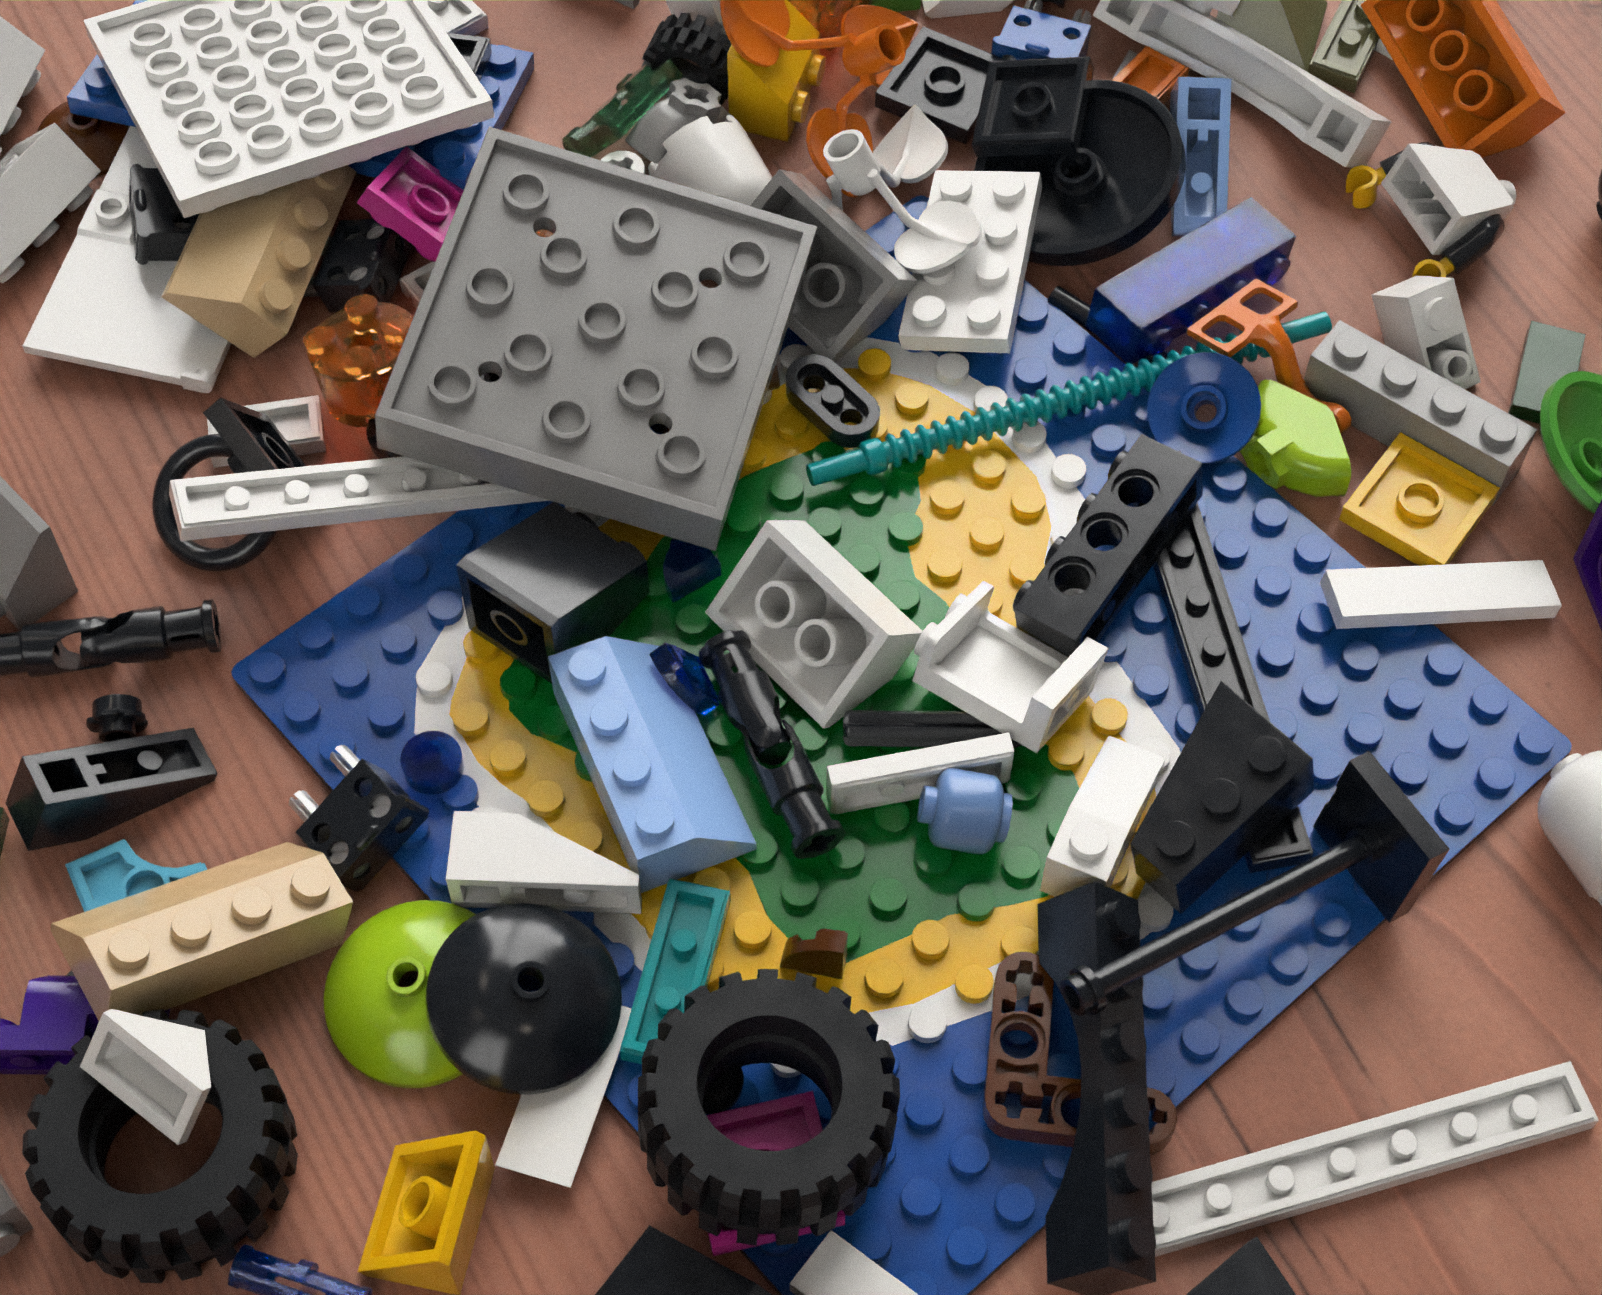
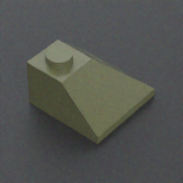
[1216,0,1328,72]

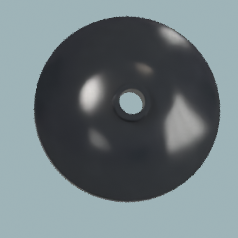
[425,903,622,1095]

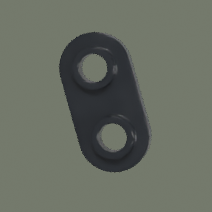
[786,354,880,448]

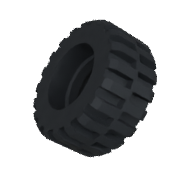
[638,969,900,1246]
[22,1009,298,1283]

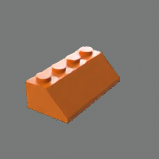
[1360,0,1566,158]

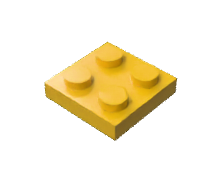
[1339,432,1500,566]

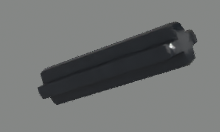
[843,710,1021,748]

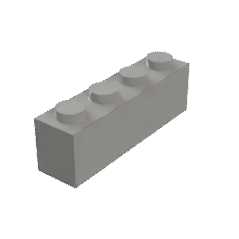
[1304,320,1537,506]

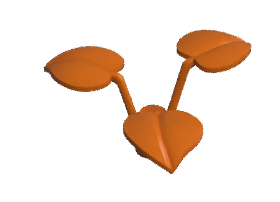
[720,0,918,198]

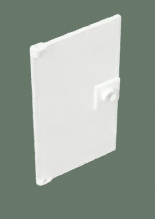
[23,126,231,393]

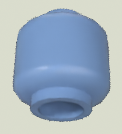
[917,768,1013,854]

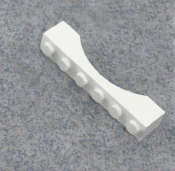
[1093,0,1392,168]

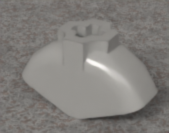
[625,78,731,164]

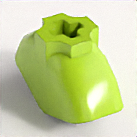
[1239,379,1351,497]

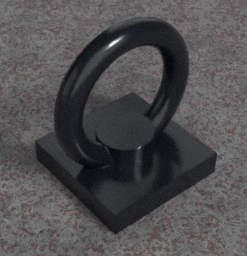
[152,398,306,571]

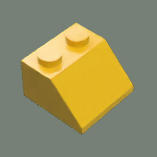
[727,0,826,142]

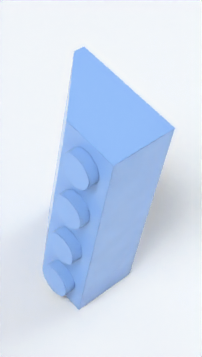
[548,636,757,893]

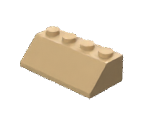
[161,165,356,358]
[51,842,353,1021]

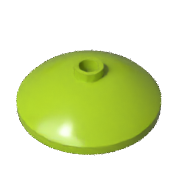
[324,900,476,1088]

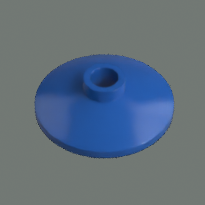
[1147,352,1261,464]

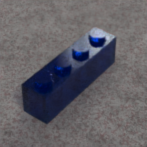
[1086,197,1296,364]

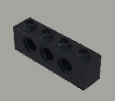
[1013,434,1203,657]

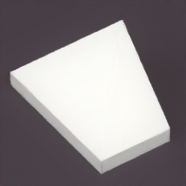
[80,1009,211,1145]

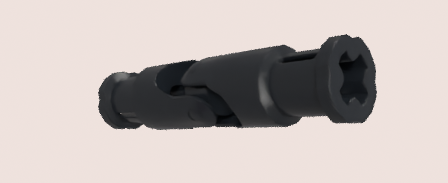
[0,599,222,678]
[699,630,845,859]

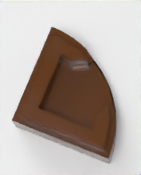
[780,929,848,979]

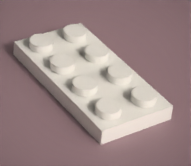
[898,170,1042,354]

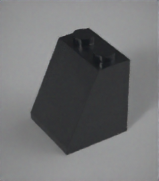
[456,502,650,684]

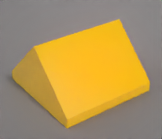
[357,1130,495,1295]

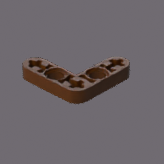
[983,952,1177,1155]

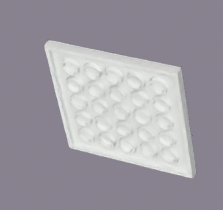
[84,0,494,218]

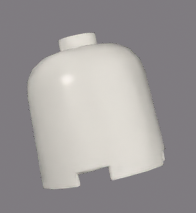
[648,115,773,206]
[1538,750,1602,906]

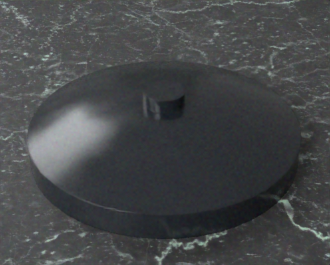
[974,80,1186,266]

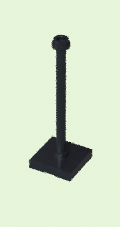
[1060,751,1450,1016]

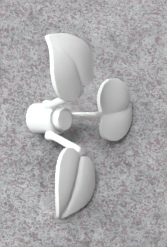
[823,104,982,274]

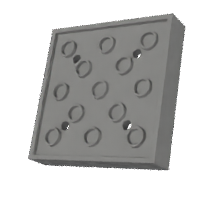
[375,126,817,551]

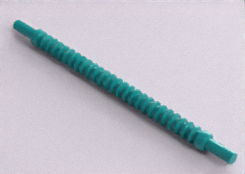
[806,311,1332,486]

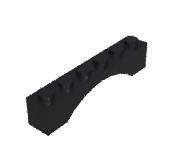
[1037,881,1156,1295]

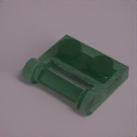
[562,59,683,157]

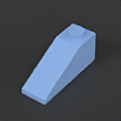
[1170,77,1232,238]

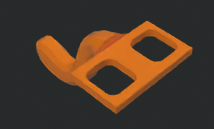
[1187,279,1352,435]

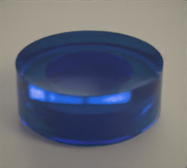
[400,731,464,795]

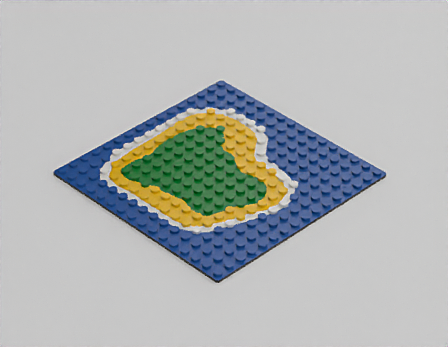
[231,195,1572,1295]

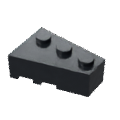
[1130,681,1314,914]

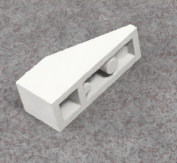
[1040,736,1166,897]
[446,806,642,914]

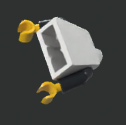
[1346,142,1516,277]

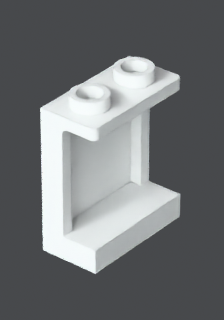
[912,581,1109,753]

